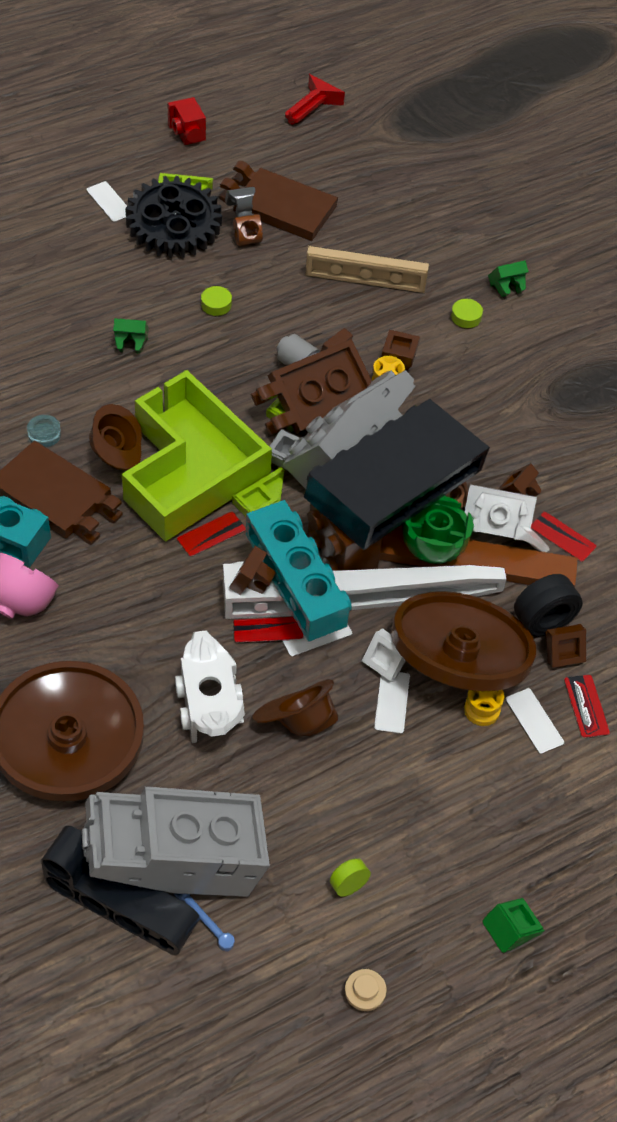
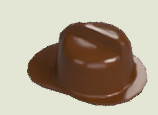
[89,404,142,471]
[252,679,338,736]

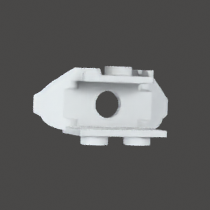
[465,484,550,552]
[175,630,245,743]

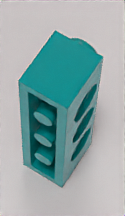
[0,496,51,568]
[246,500,352,642]

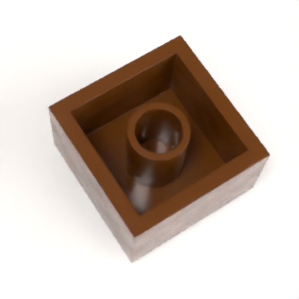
[306,503,382,571]

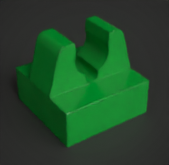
[488,260,529,297]
[113,318,149,353]

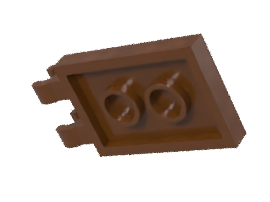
[219,161,338,241]
[250,339,372,436]
[0,440,123,545]

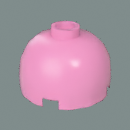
[0,553,59,619]

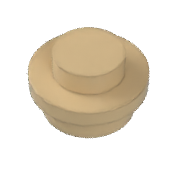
[345,969,387,1011]

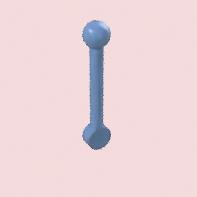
[174,893,235,951]

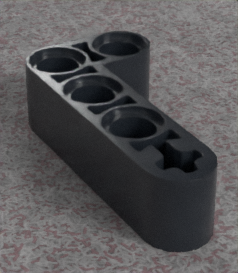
[41,826,200,955]

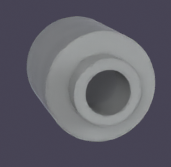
[276,334,320,366]

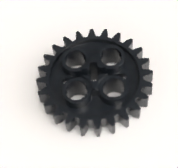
[125,176,222,258]

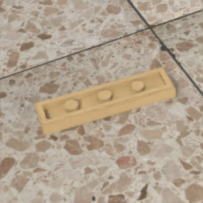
[306,246,429,293]

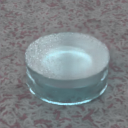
[27,415,61,447]

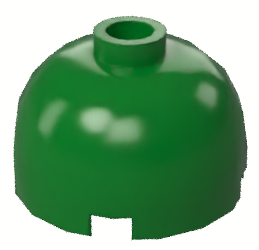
[402,496,474,564]

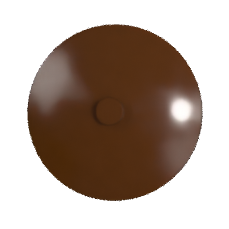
[391,591,536,691]
[0,661,144,802]

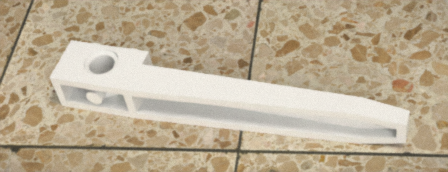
[223,561,506,619]

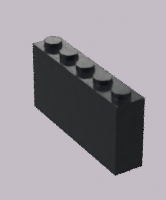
[304,399,490,550]

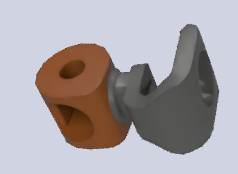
[225,187,263,246]

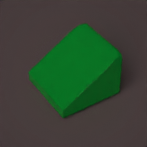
[483,898,545,953]

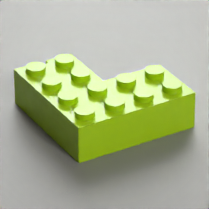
[122,370,272,542]

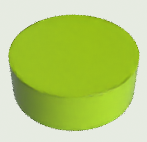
[201,286,232,316]
[451,299,483,328]
[330,859,371,897]

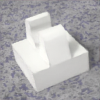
[362,628,406,681]

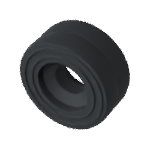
[514,574,583,637]

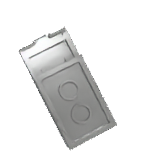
[282,370,415,489]
[82,786,270,897]

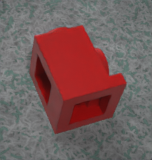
[167,97,206,145]

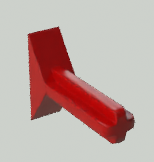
[285,73,345,125]

